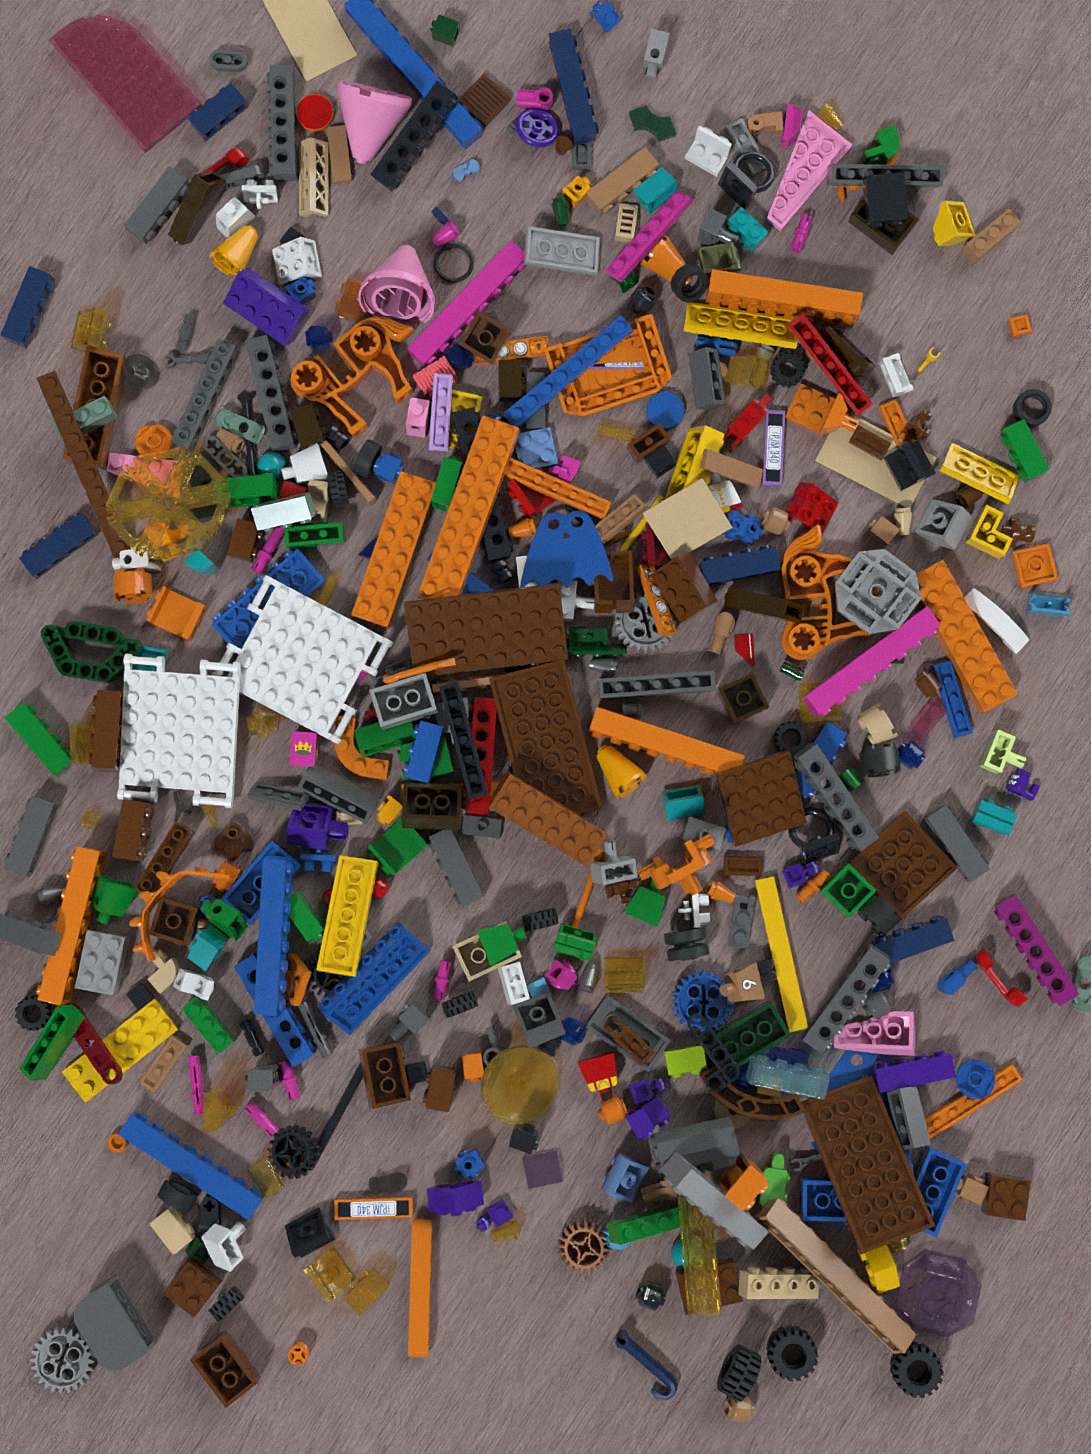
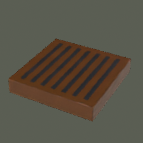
[458,73,511,127]

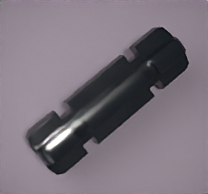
[240,1019,264,1057]

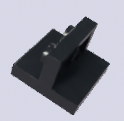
[883,440,936,491]
[285,1207,336,1258]

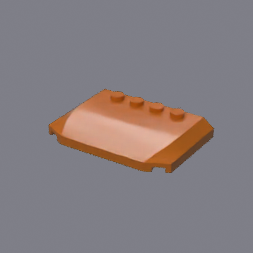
[544,314,672,417]

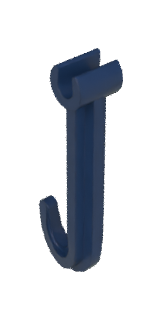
[615,1330,678,1400]

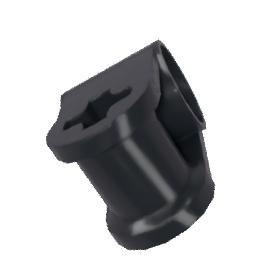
[199,1194,221,1233]

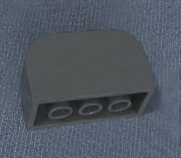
[74,1275,157,1371]

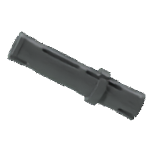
[298,1001,333,1059]

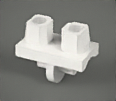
[241,180,278,209]
[678,893,710,928]

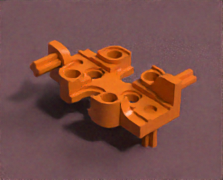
[637,833,715,896]

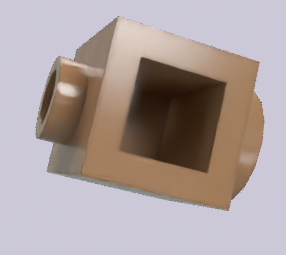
[955,1172,989,1205]

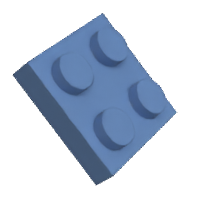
[515,427,558,469]

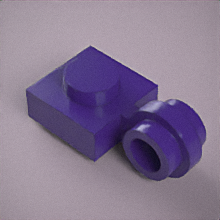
[782,861,820,889]
[629,1078,667,1104]
[475,1199,513,1232]

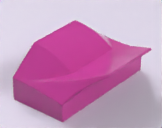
[781,104,803,148]

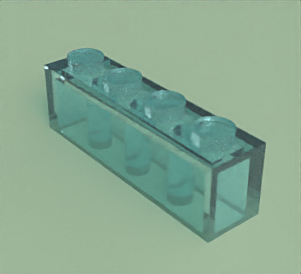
[745,1055,830,1100]

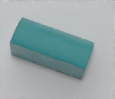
[633,167,678,214]
[183,548,220,576]
[662,784,705,821]

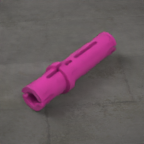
[250,525,284,575]
[188,1055,206,1115]

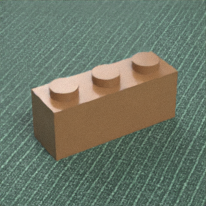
[961,209,1021,265]

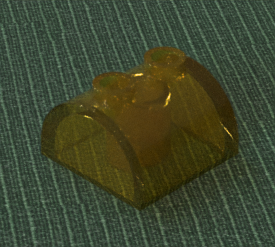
[71,307,111,352]
[203,1088,237,1133]
[304,1246,357,1303]

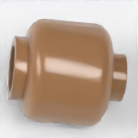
[761,507,791,535]
[724,1396,755,1422]

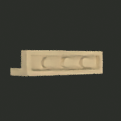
[299,137,328,217]

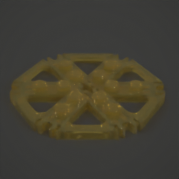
[105,447,231,560]

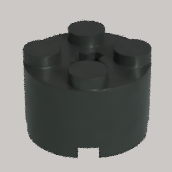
[859,743,901,778]
[857,891,902,936]

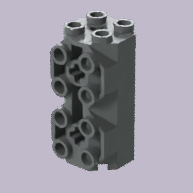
[650,1116,740,1174]

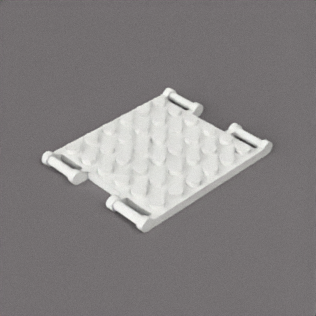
[211,575,394,744]
[117,654,241,808]

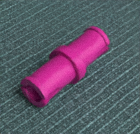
[790,214,813,254]
[432,960,452,1000]
[278,1059,301,1100]
[244,1101,279,1138]

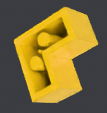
[965,505,1013,559]
[858,1245,900,1294]

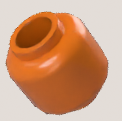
[598,1096,628,1125]

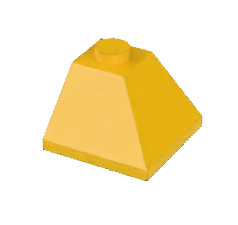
[933,201,976,246]

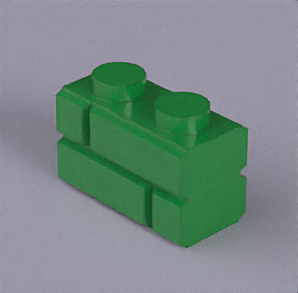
[553,923,598,961]

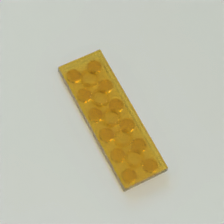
[678,1194,722,1317]

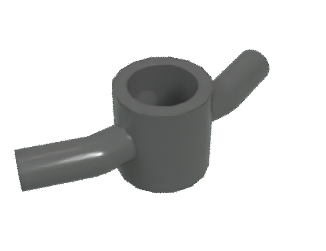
[483,1026,503,1087]

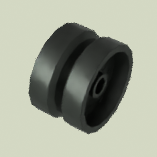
[664,927,710,961]

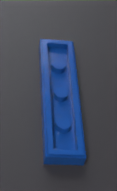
[932,660,973,738]

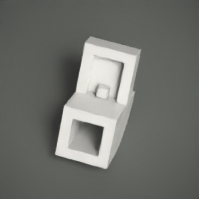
[173,968,214,1000]

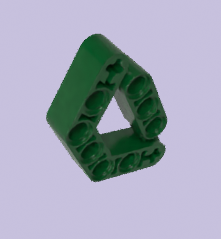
[41,621,145,684]

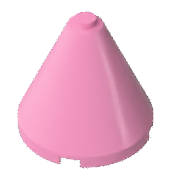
[336,81,412,164]
[358,245,435,328]

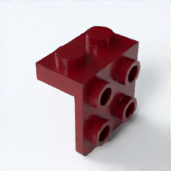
[641,525,671,566]

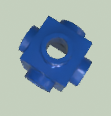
[454,1147,485,1179]

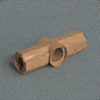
[640,1178,680,1205]

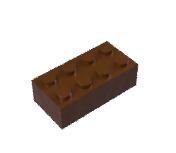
[88,690,123,773]

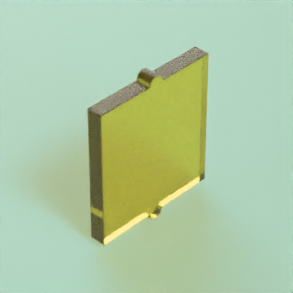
[248,1158,285,1198]

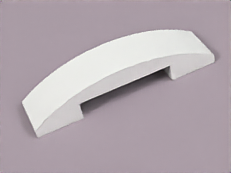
[964,588,1029,654]

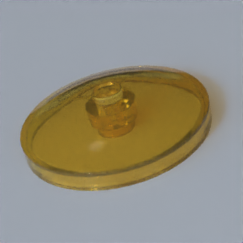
[481,1046,558,1124]

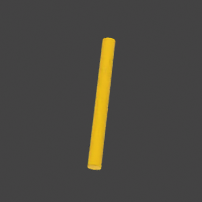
[614,495,665,556]

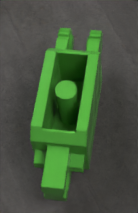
[757,1151,790,1207]

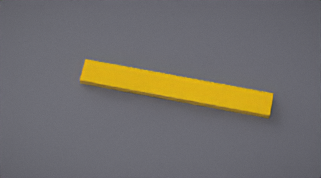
[754,876,808,1032]

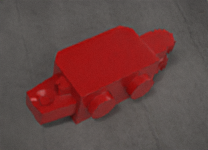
[723,394,772,453]

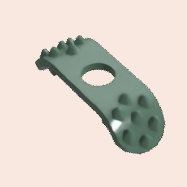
[215,409,266,444]
[1071,955,1091,1013]

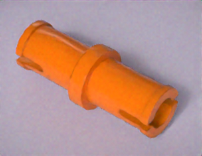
[795,869,831,904]

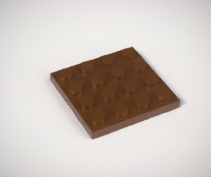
[715,750,807,847]
[848,811,958,919]

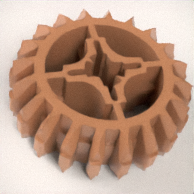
[557,1219,610,1274]

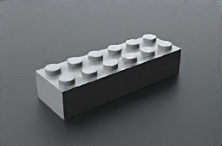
[660,1152,769,1250]

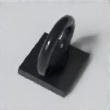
[718,151,775,210]
[788,807,840,866]

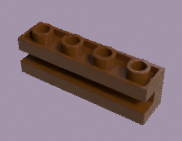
[134,822,196,893]

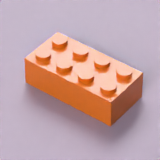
[717,1153,769,1212]

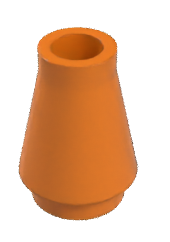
[508,518,537,538]
[705,880,736,903]

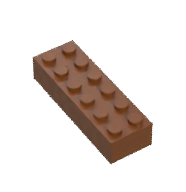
[62,347,129,470]
[487,771,608,867]

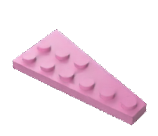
[766,110,852,232]

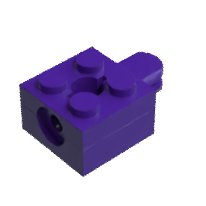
[287,803,349,850]

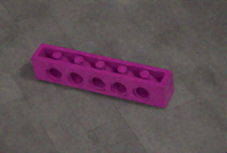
[994,893,1080,1006]

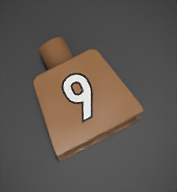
[720,962,765,1002]

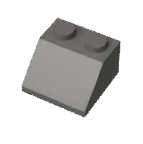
[915,499,972,550]

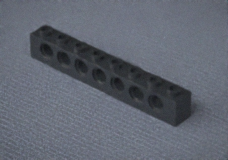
[452,407,514,563]

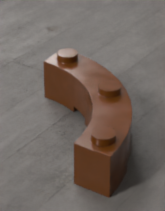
[699,1066,806,1121]

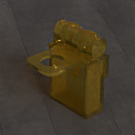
[725,355,769,389]

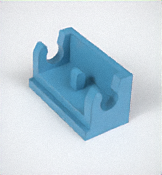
[1026,594,1071,617]

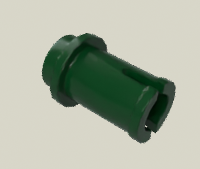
[779,661,805,681]

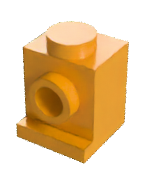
[562,176,591,209]
[376,795,402,825]

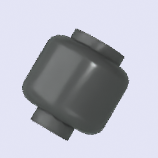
[862,990,893,1019]

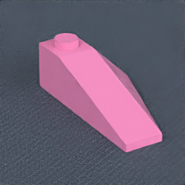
[834,1011,915,1056]

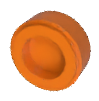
[108,1132,128,1153]

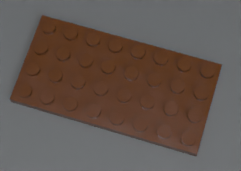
[404,583,568,676]
[489,659,602,814]
[801,1076,935,1255]

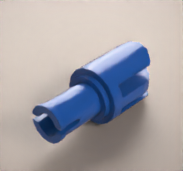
[696,334,739,357]
[937,959,978,995]

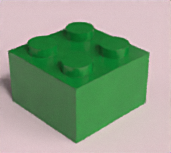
[819,863,877,918]

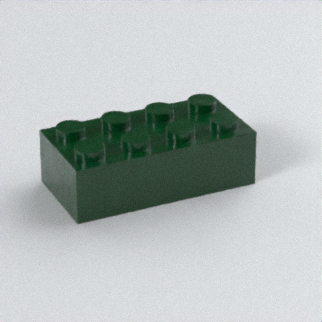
[702,1000,791,1075]

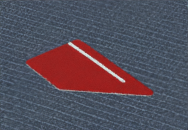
[734,634,755,667]

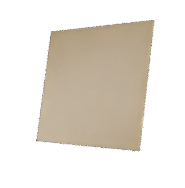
[642,478,733,560]

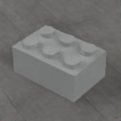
[369,673,438,730]
[75,930,130,995]

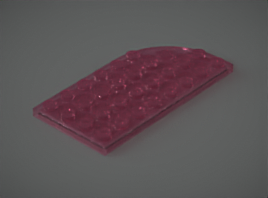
[49,15,202,153]

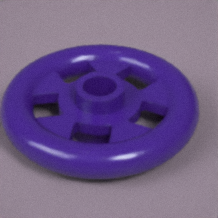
[515,108,559,147]

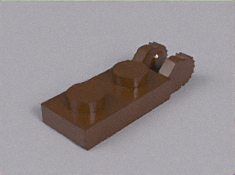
[603,1015,655,1066]

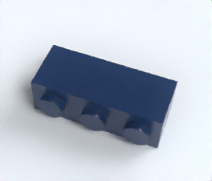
[188,83,248,142]

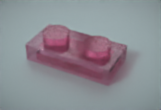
[907,699,947,741]

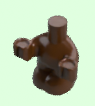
[904,411,933,440]
[1001,518,1036,547]
[605,880,637,904]

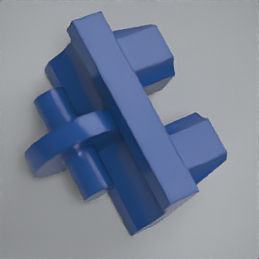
[300,846,337,872]

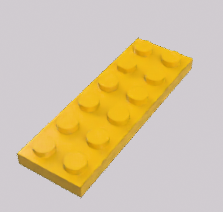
[683,302,798,349]
[316,855,378,977]
[62,998,179,1103]

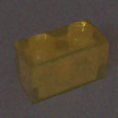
[343,1267,390,1316]

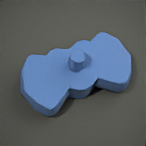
[453,159,480,182]

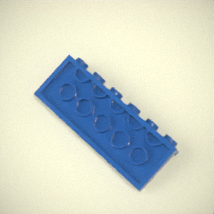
[211,548,325,655]
[317,921,431,1035]

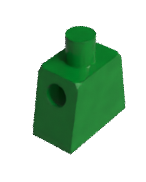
[91,875,138,924]
[623,879,665,927]
[201,899,248,941]
[477,924,527,966]

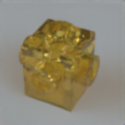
[246,710,279,738]

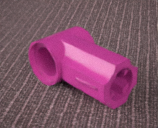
[516,87,554,111]

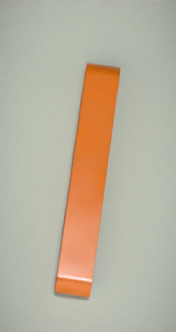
[408,1219,432,1358]

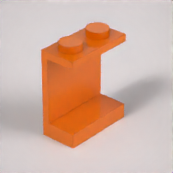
[146,586,208,642]

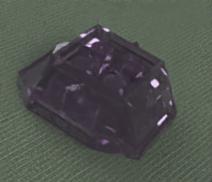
[895,1248,982,1337]

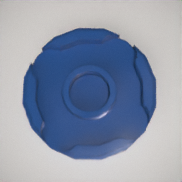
[646,391,684,430]
[956,1060,996,1099]

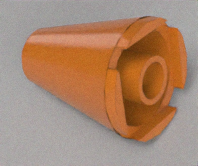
[640,235,692,286]

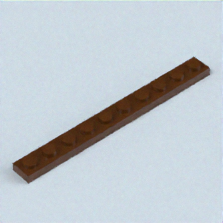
[36,370,132,558]

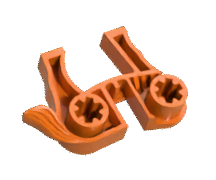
[291,316,414,439]
[780,524,876,660]

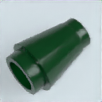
[551,197,570,226]

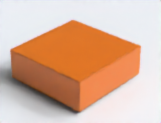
[1007,314,1032,338]

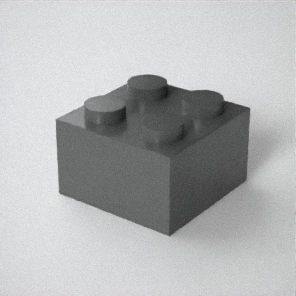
[513,991,566,1048]

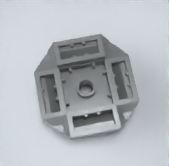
[835,549,921,635]

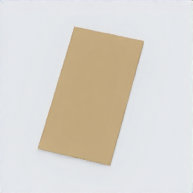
[262,0,358,82]
[815,412,937,508]

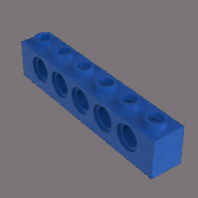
[233,953,316,1067]

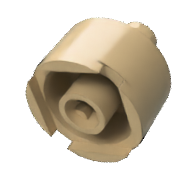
[856,703,898,748]

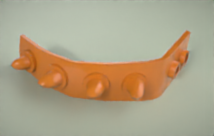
[129,867,236,961]

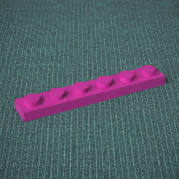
[606,190,692,282]

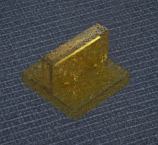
[604,956,644,993]

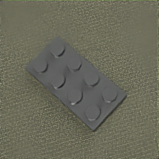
[585,995,671,1072]

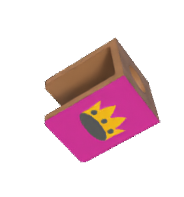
[289,731,320,767]

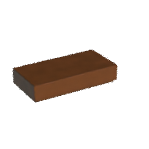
[848,425,892,461]
[723,856,763,876]

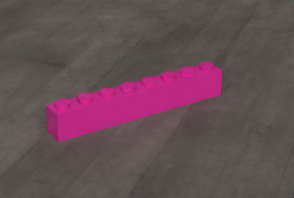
[407,241,527,368]
[802,607,940,717]

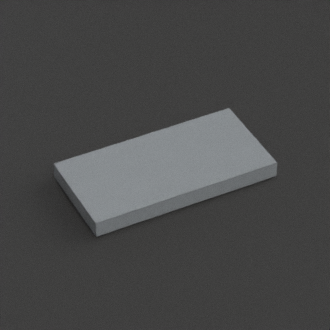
[523,226,600,276]

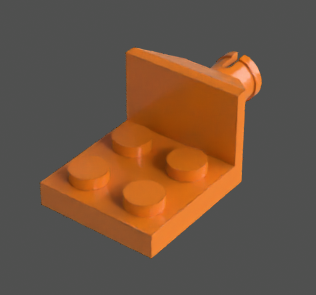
[785,383,859,436]

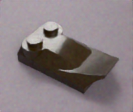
[818,326,876,377]

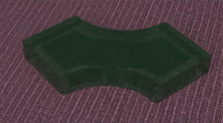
[628,106,676,142]

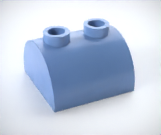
[601,1153,650,1203]

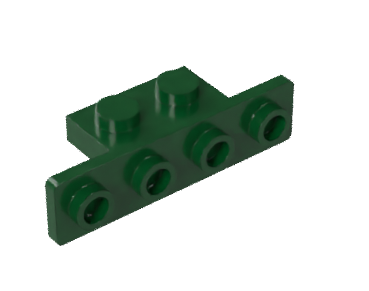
[566,626,627,657]

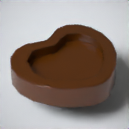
[555,136,574,155]

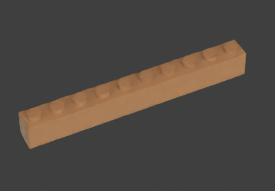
[756,1198,916,1354]

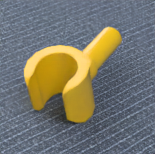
[917,347,940,372]

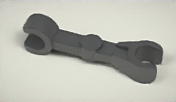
[165,353,210,368]
[790,1153,822,1171]

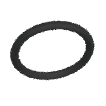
[434,244,474,283]

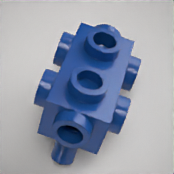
[722,510,763,543]

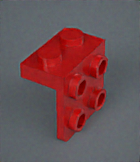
[507,468,557,519]
[785,482,838,534]

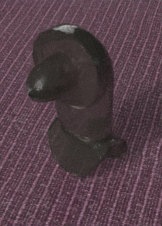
[369,1172,407,1193]

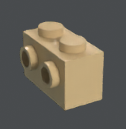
[150,1206,195,1255]

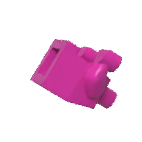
[547,455,580,483]
[545,959,577,990]

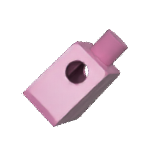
[406,397,432,438]

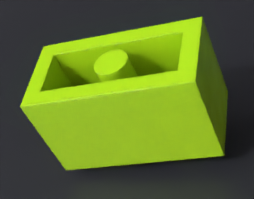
[664,1044,707,1078]

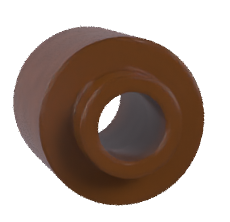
[955,485,984,508]
[914,670,942,699]

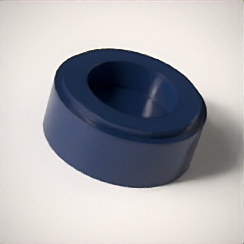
[431,207,449,225]

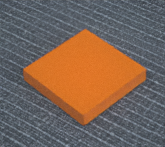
[1011,543,1059,589]

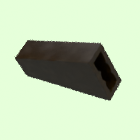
[168,171,226,245]
[724,587,805,624]

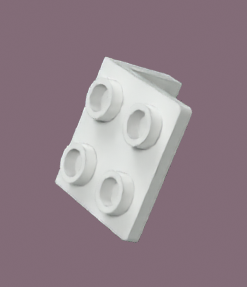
[685,126,732,177]
[272,237,322,285]

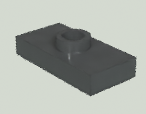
[461,815,502,839]

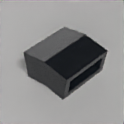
[644,445,676,479]

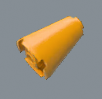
[209,225,258,279]
[596,745,647,799]

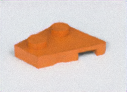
[285,953,311,1006]

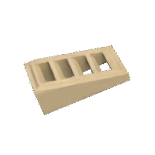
[615,203,638,243]

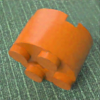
[113,568,153,604]

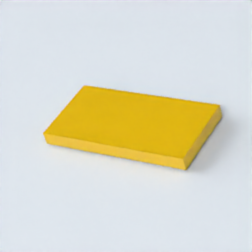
[939,442,1019,504]

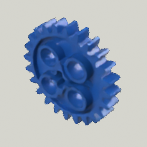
[671,970,735,1032]

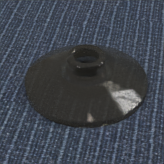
[122,354,160,389]

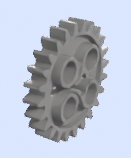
[615,593,677,654]
[30,1326,96,1394]

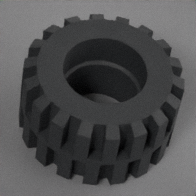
[766,1325,818,1381]
[890,1342,944,1398]
[717,1344,761,1402]

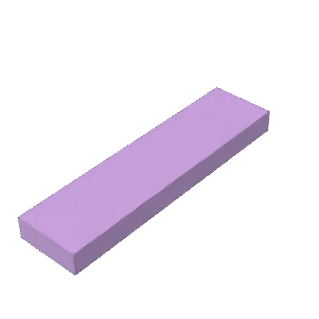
[429,373,453,452]

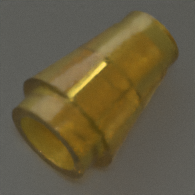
[816,103,843,131]
[491,1220,521,1242]

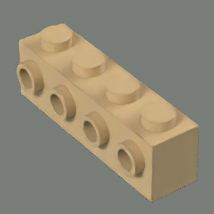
[738,1267,819,1299]

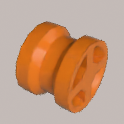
[288,1342,309,1366]

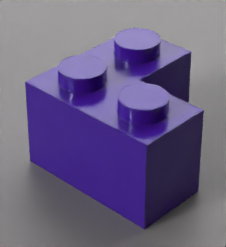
[625,1095,671,1139]
[426,1181,484,1216]

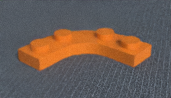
[334,716,389,780]

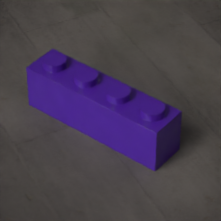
[872,1050,956,1093]

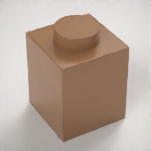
[867,516,900,547]

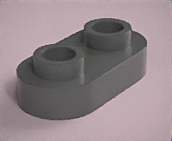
[209,49,248,72]

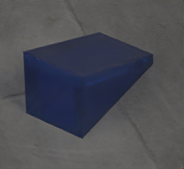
[358,536,378,560]

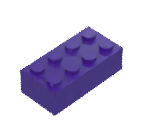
[223,268,310,346]

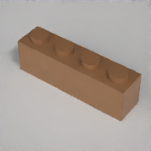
[586,147,659,216]

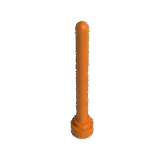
[571,849,606,928]

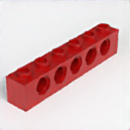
[787,311,873,416]
[462,697,498,815]

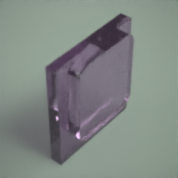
[522,1150,563,1189]

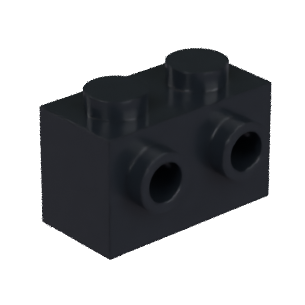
[509,1122,540,1154]

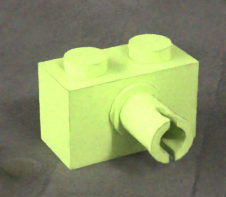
[979,730,1026,774]

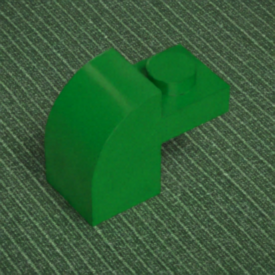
[861,125,899,165]

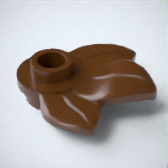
[214,823,253,861]

